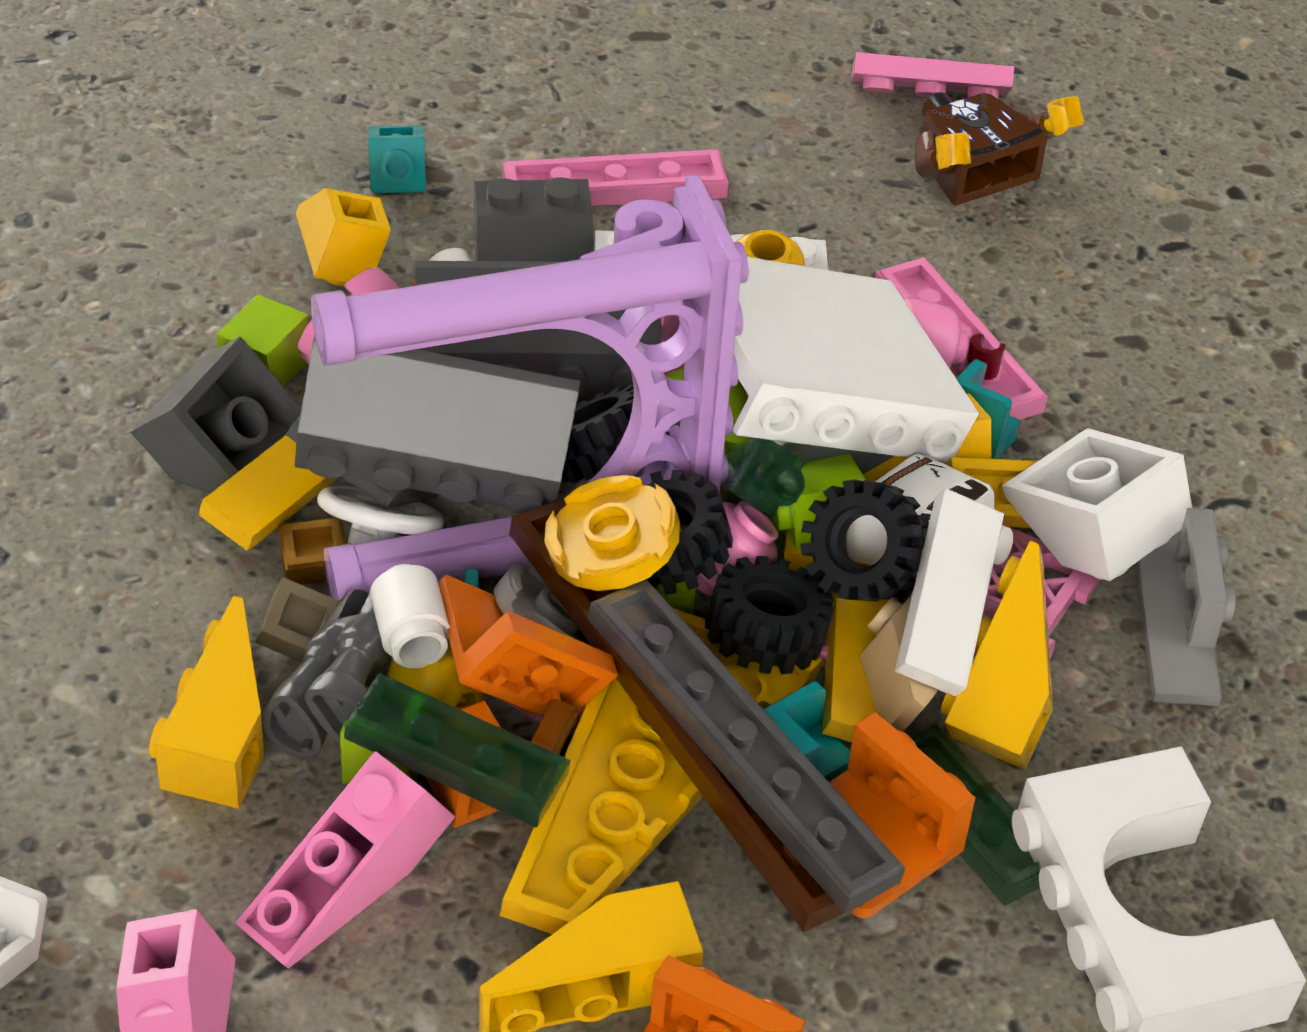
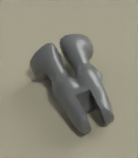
[262,589,391,758]

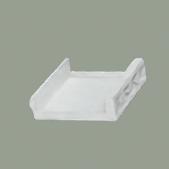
[733,257,979,462]

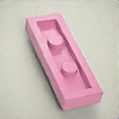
[851,52,1015,99]

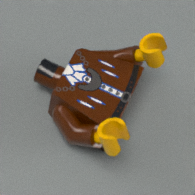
[915,92,1084,206]

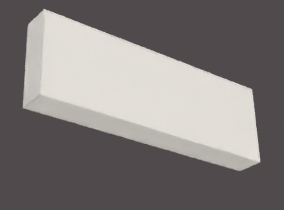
[895,488,1004,697]

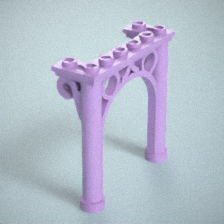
[311,175,749,601]

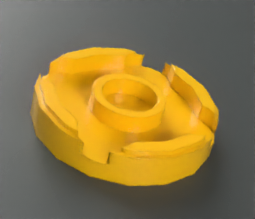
[544,475,680,591]

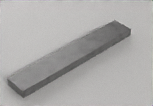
[587,579,906,914]

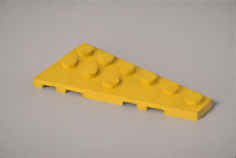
[499,608,823,934]

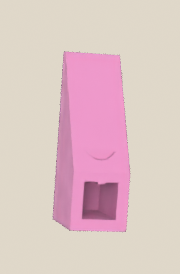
[235,751,455,968]
[116,909,236,1032]

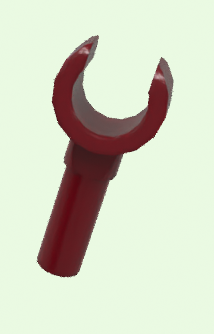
[962,333,1005,380]

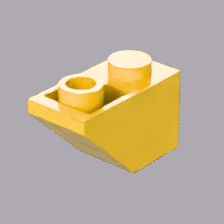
[296,188,391,286]

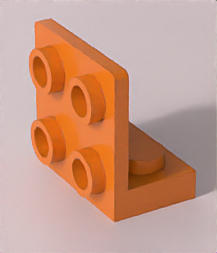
[438,575,618,716]

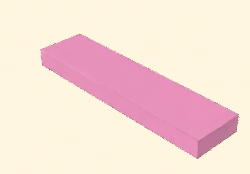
[502,149,729,206]
[875,257,1048,420]

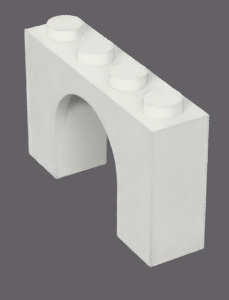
[1012,746,1306,1032]

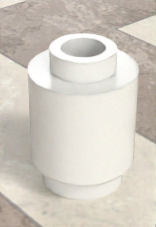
[370,564,450,669]

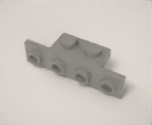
[1135,508,1235,706]

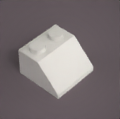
[1002,428,1192,581]

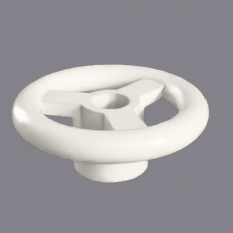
[317,486,444,545]

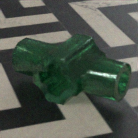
[722,437,806,517]

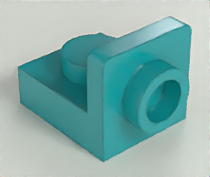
[368,125,426,193]

